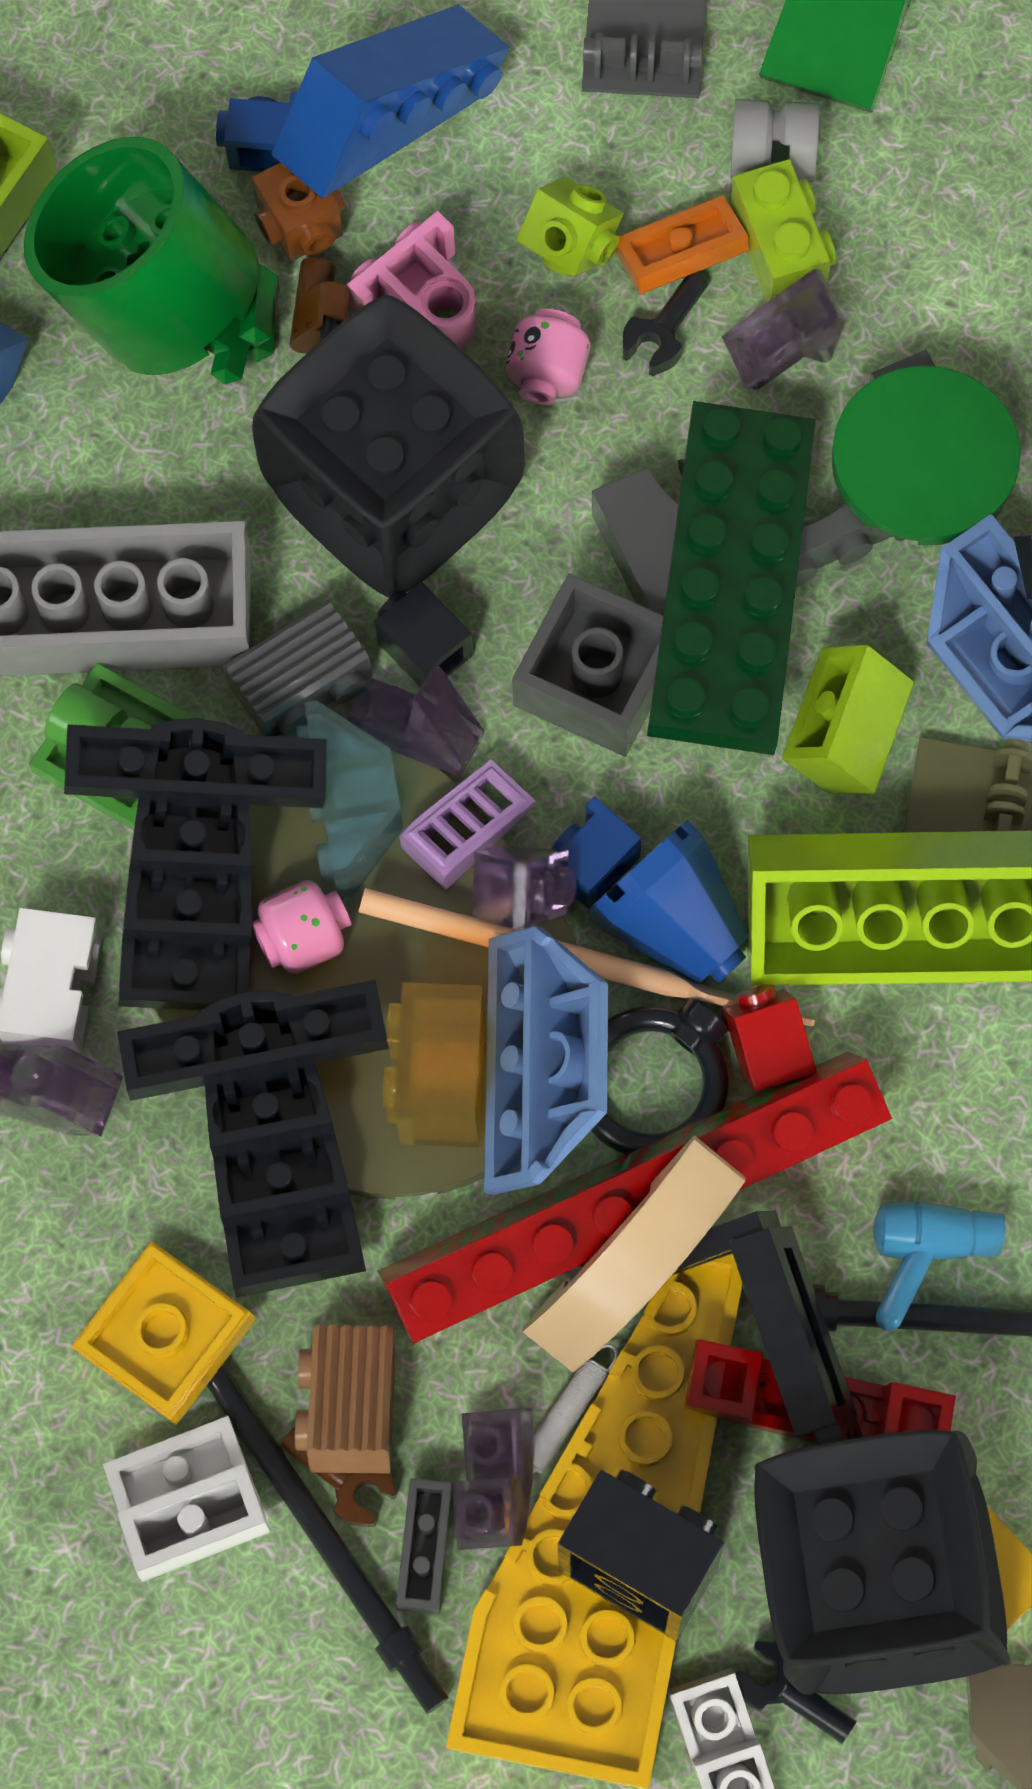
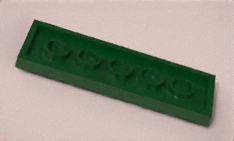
[647,401,816,755]

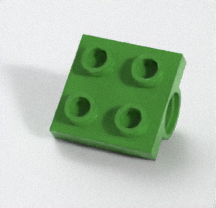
[29,663,195,830]

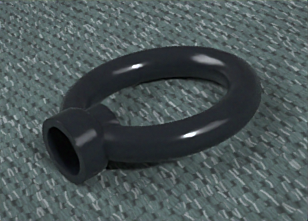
[591,997,729,1155]

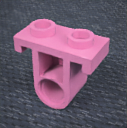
[347,211,477,349]

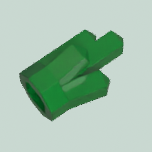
[206,264,280,385]

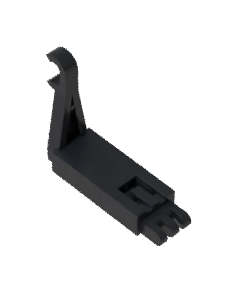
[570,1210,863,1445]

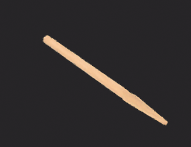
[359,888,815,1026]

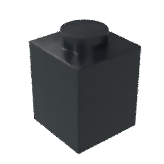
[375,582,473,694]

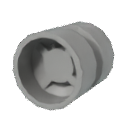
[730,99,820,182]

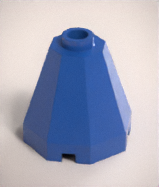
[586,819,749,983]

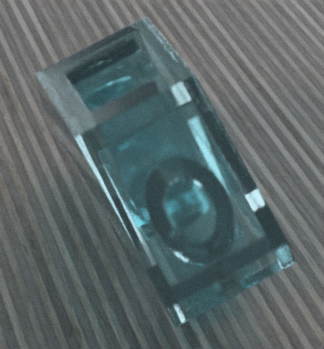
[296,700,404,901]

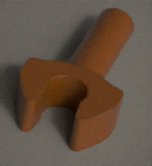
[280,1426,398,1527]

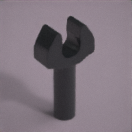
[623,273,708,376]
[735,1641,857,1744]

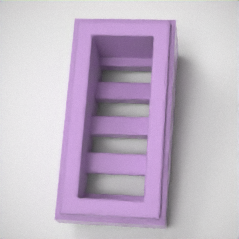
[399,759,536,890]

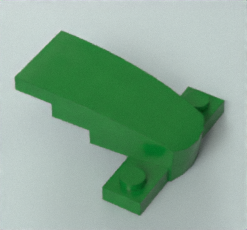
[759,0,911,113]

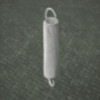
[513,1344,618,1487]

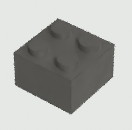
[512,573,663,757]

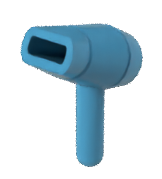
[873,1200,1005,1331]

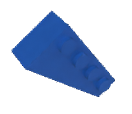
[271,4,510,199]

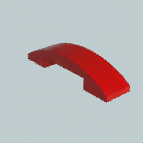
[684,1339,956,1443]

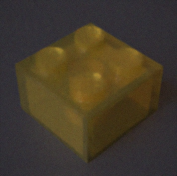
[383,982,485,1148]

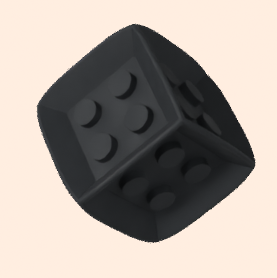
[252,295,525,598]
[754,1430,1010,1695]

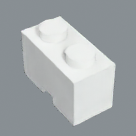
[0,908,103,1057]

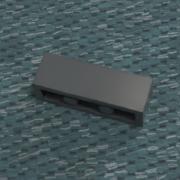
[396,1478,453,1615]

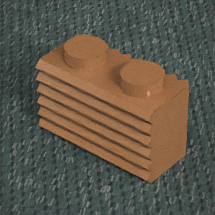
[295,1324,396,1473]

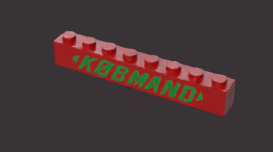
[377,1051,892,1344]

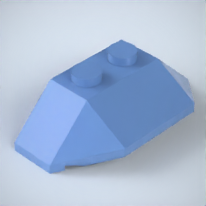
[927,514,1032,742]
[484,925,608,1195]

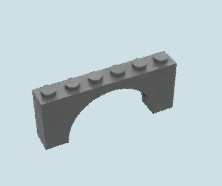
[592,349,935,615]

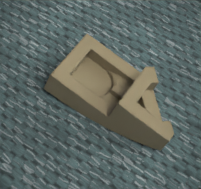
[966,1665,1032,1789]

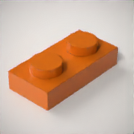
[616,195,750,295]

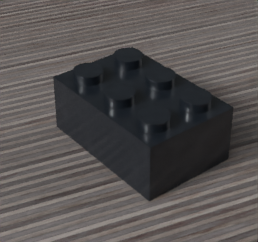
[557,1469,725,1642]

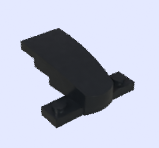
[64,718,327,1010]
[117,980,389,1298]

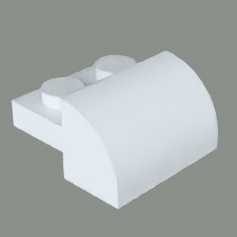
[103,1416,270,1582]

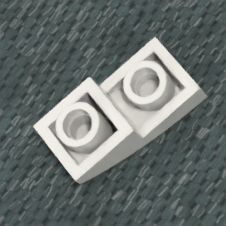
[667,1668,775,1789]

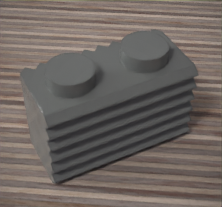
[223,600,372,737]

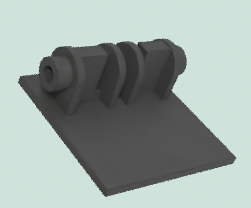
[582,0,706,98]

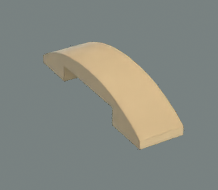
[522,1135,745,1372]

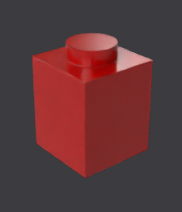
[723,984,817,1092]

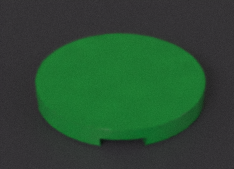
[832,366,1021,546]

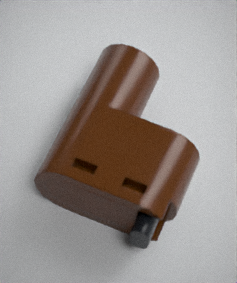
[289,257,350,354]

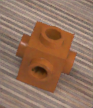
[252,163,346,262]

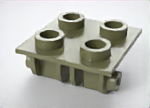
[904,737,1032,832]

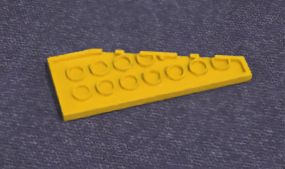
[446,1254,743,1789]

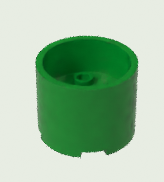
[24,137,259,375]

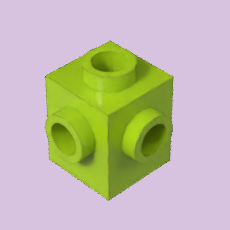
[516,177,624,277]

